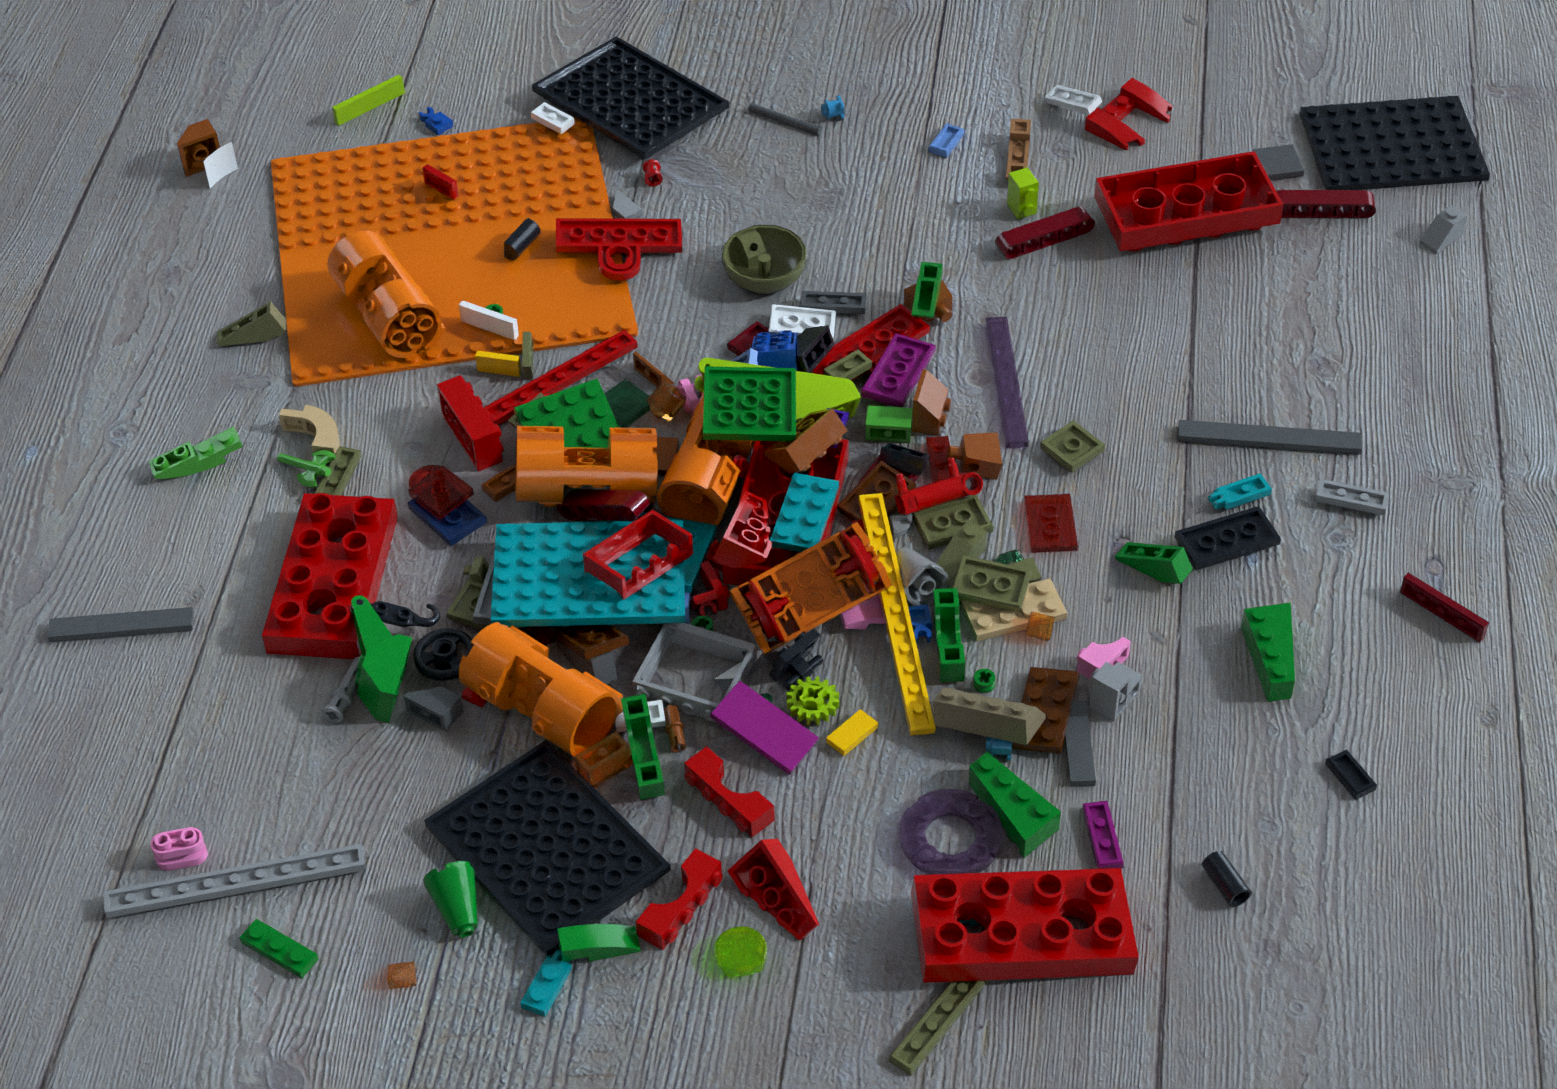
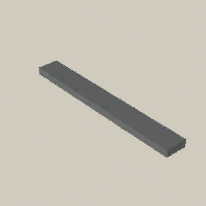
[1178,420,1362,454]

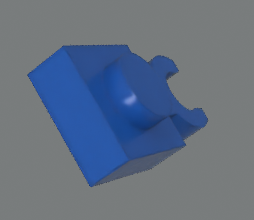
[419,107,453,135]
[908,604,932,644]

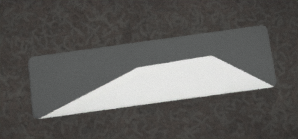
[713,650,778,691]

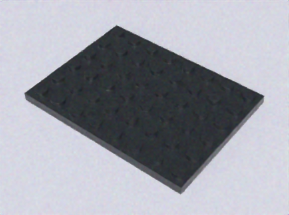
[532,36,729,159]
[1299,96,1490,190]
[424,740,671,956]

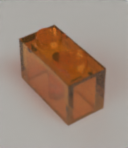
[575,731,632,788]

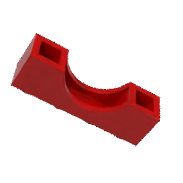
[684,746,775,837]
[636,848,723,950]

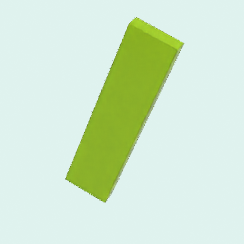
[332,74,405,126]

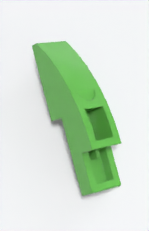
[148,426,243,479]

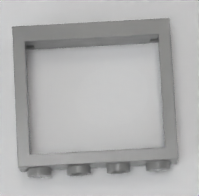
[632,623,757,722]

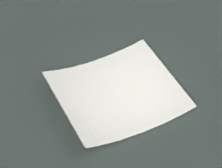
[203,142,238,189]

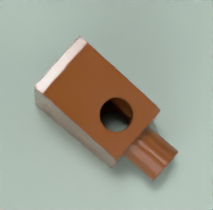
[904,280,953,322]
[947,432,1002,480]

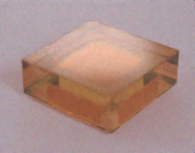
[1025,611,1055,641]

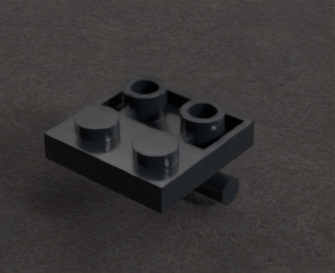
[769,628,824,690]

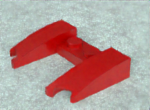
[1085,78,1172,150]

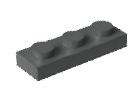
[801,291,866,314]

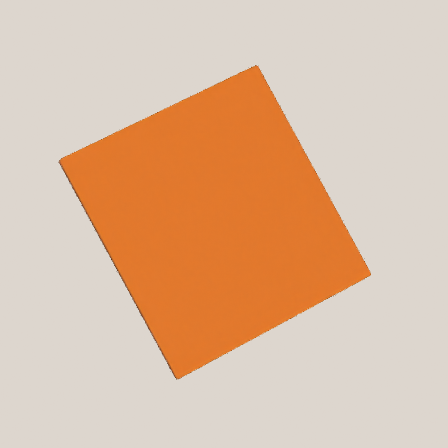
[271,117,638,387]

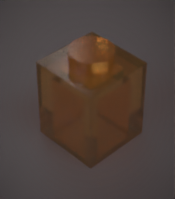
[646,381,687,421]

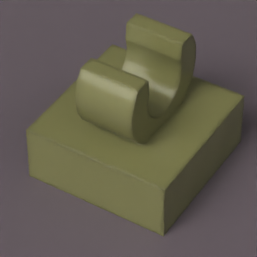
[462,556,489,584]

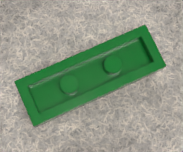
[239,919,319,978]

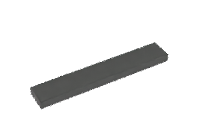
[47,607,194,642]

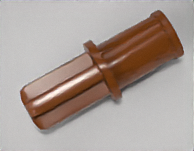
[664,705,686,752]

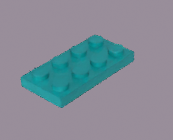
[770,473,839,553]

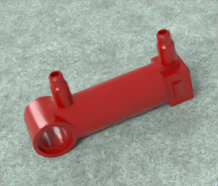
[894,457,983,514]

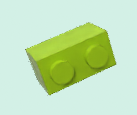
[1007,167,1039,219]

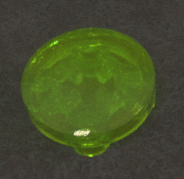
[714,926,767,977]

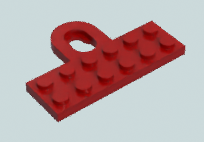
[556,218,682,281]
[811,304,930,381]

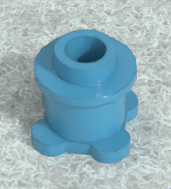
[821,95,844,120]
[986,737,1012,760]

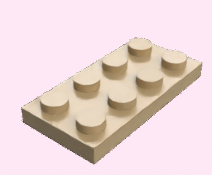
[961,578,1067,641]

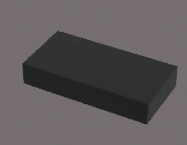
[1325,749,1377,800]

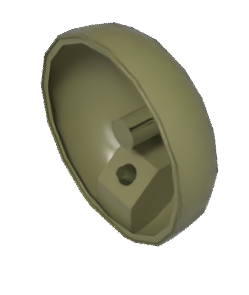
[722,225,807,293]

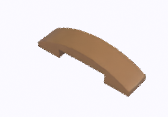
[1006,119,1031,180]

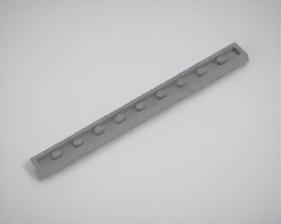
[103,844,366,918]

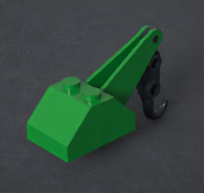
[350,595,440,723]

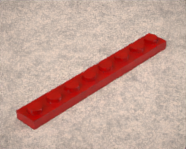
[483,330,638,425]

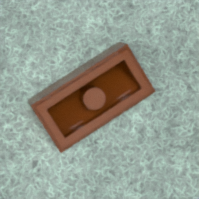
[633,351,674,391]

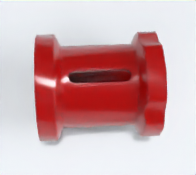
[642,159,663,187]

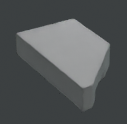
[613,190,642,219]

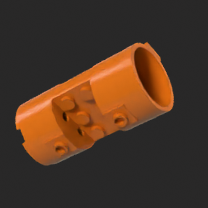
[327,231,446,358]
[657,392,755,525]
[515,426,658,507]
[459,622,623,758]

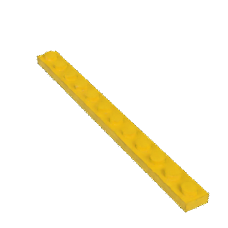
[858,493,935,736]

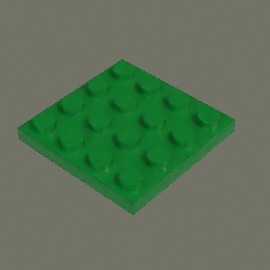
[703,366,796,441]
[514,378,619,448]

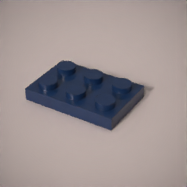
[407,479,487,546]

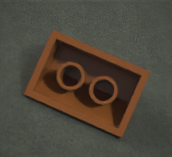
[763,408,848,473]

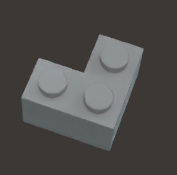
[1088,662,1142,721]

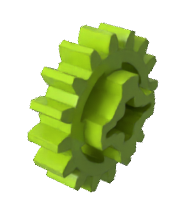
[787,676,839,725]

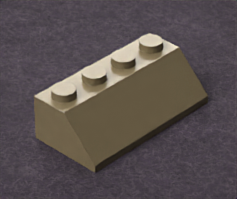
[933,688,1046,745]

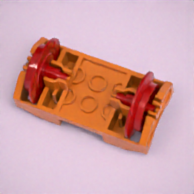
[729,522,892,656]

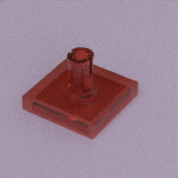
[408,465,474,520]

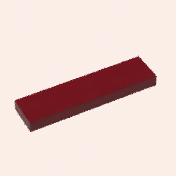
[1400,572,1489,642]

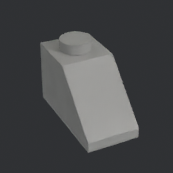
[1420,205,1467,254]

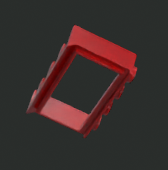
[583,510,693,600]

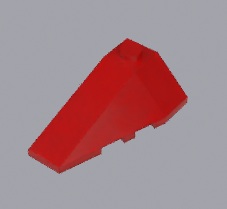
[713,490,772,569]
[727,838,819,940]

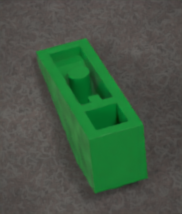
[1115,542,1193,584]

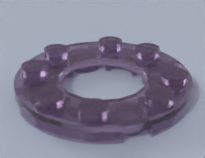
[900,789,1002,875]

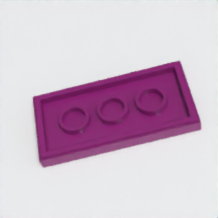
[861,333,936,407]
[710,680,819,775]

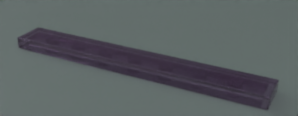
[985,316,1029,448]

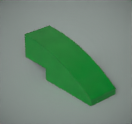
[911,261,943,319]
[557,924,641,962]

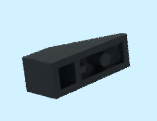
[797,325,835,373]

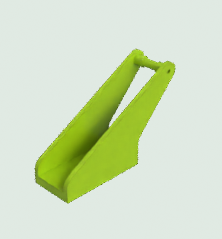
[694,357,861,424]

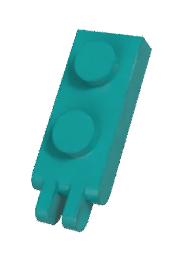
[1208,473,1272,510]
[520,949,572,1017]

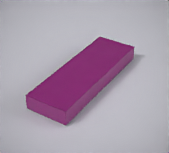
[1082,801,1124,869]

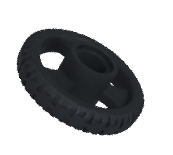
[413,628,474,681]

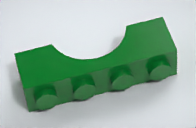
[933,588,965,682]
[621,694,665,800]

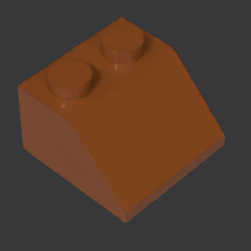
[177,119,220,177]
[912,369,951,436]

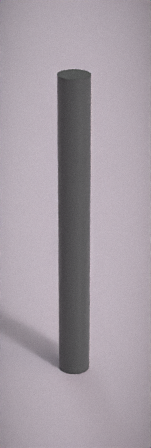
[748,103,822,135]

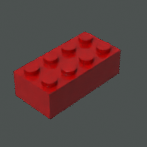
[437,375,504,472]

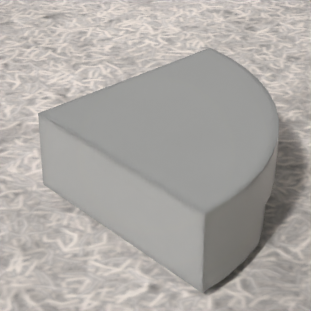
[889,513,912,538]

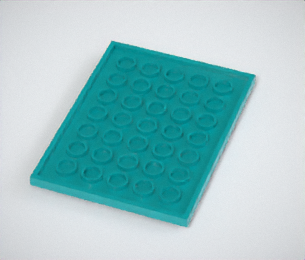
[491,520,685,627]

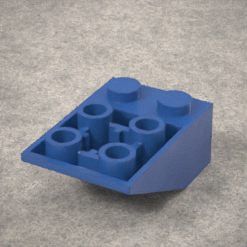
[751,330,798,371]

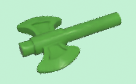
[277,450,336,488]

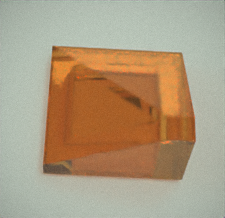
[387,961,416,989]

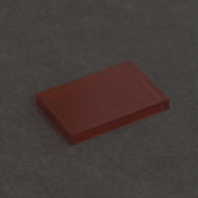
[1024,494,1078,553]

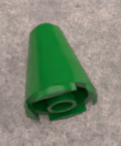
[423,861,478,938]

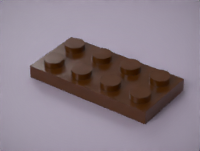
[1012,667,1079,754]

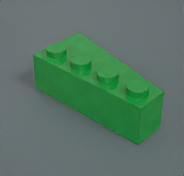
[1241,602,1295,702]
[968,752,1061,858]

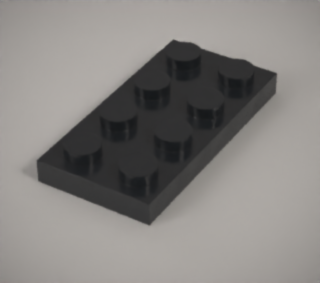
[1175,506,1281,570]

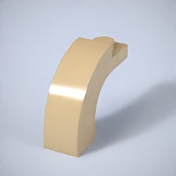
[279,405,341,463]

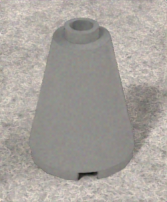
[896,547,948,606]

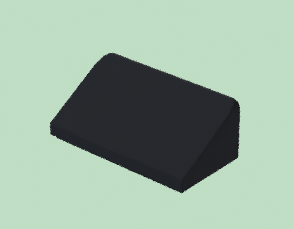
[878,443,930,476]

